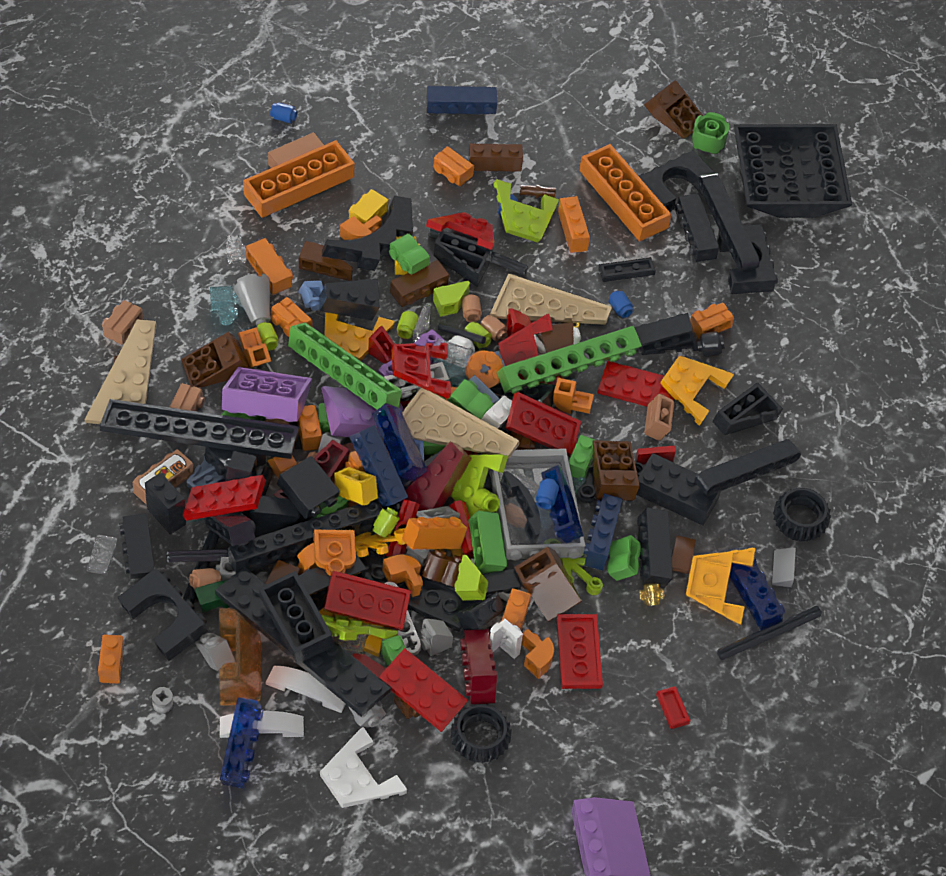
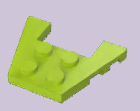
[493,179,559,243]
[451,454,508,517]
[322,615,398,640]

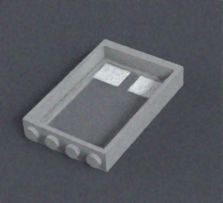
[489,449,585,561]

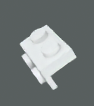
[490,619,523,659]

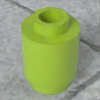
[397,311,419,339]
[257,322,279,351]
[464,322,491,348]
[473,488,500,512]
[372,507,400,538]

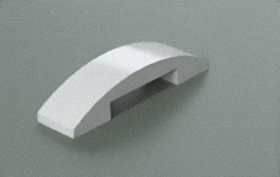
[266,666,346,713]
[220,711,304,738]

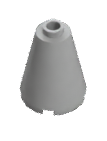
[233,273,270,327]

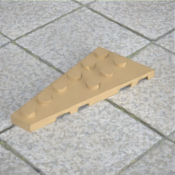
[490,274,612,325]
[85,320,156,424]
[389,388,519,459]

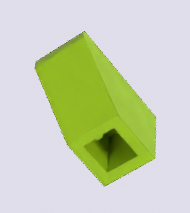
[433,281,470,317]
[455,555,489,600]

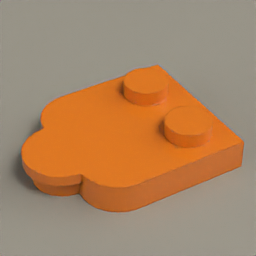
[313,530,356,576]

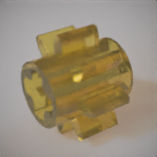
[639,583,664,606]

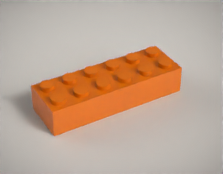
[243,140,355,218]
[579,144,671,242]

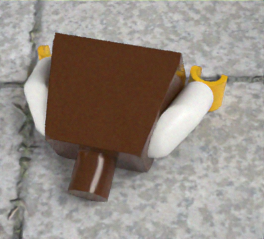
[534,322,581,368]

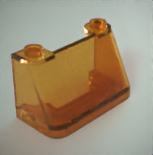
[219,608,262,705]

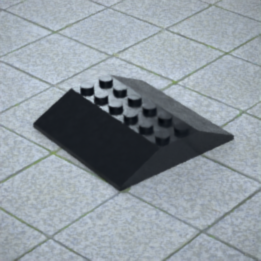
[734,124,852,218]

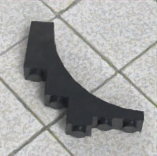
[322,196,413,271]

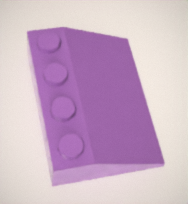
[222,367,312,422]
[321,386,405,441]
[571,797,650,876]

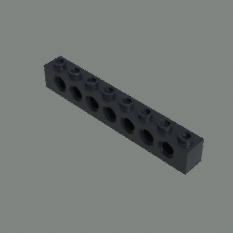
[228,499,382,573]

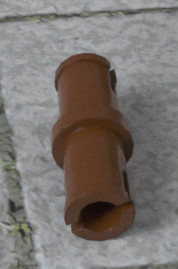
[519,184,556,198]

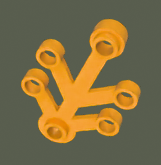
[355,528,406,557]

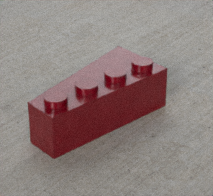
[273,440,350,520]
[401,441,472,518]
[460,629,497,704]

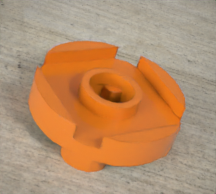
[465,350,503,388]

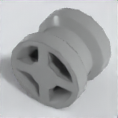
[152,687,173,713]

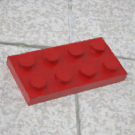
[597,361,674,407]
[506,392,581,457]
[183,475,266,521]
[323,571,411,631]
[556,614,603,689]
[379,648,468,732]

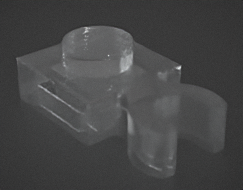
[226,234,246,264]

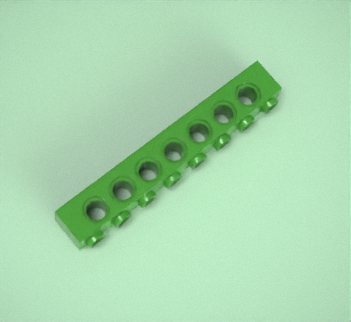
[288,322,402,415]
[497,326,642,394]

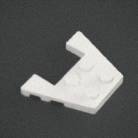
[320,727,407,808]

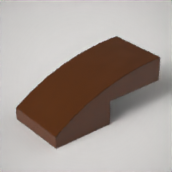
[671,536,696,574]

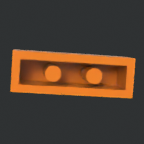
[558,196,590,253]
[246,238,293,295]
[402,517,467,549]

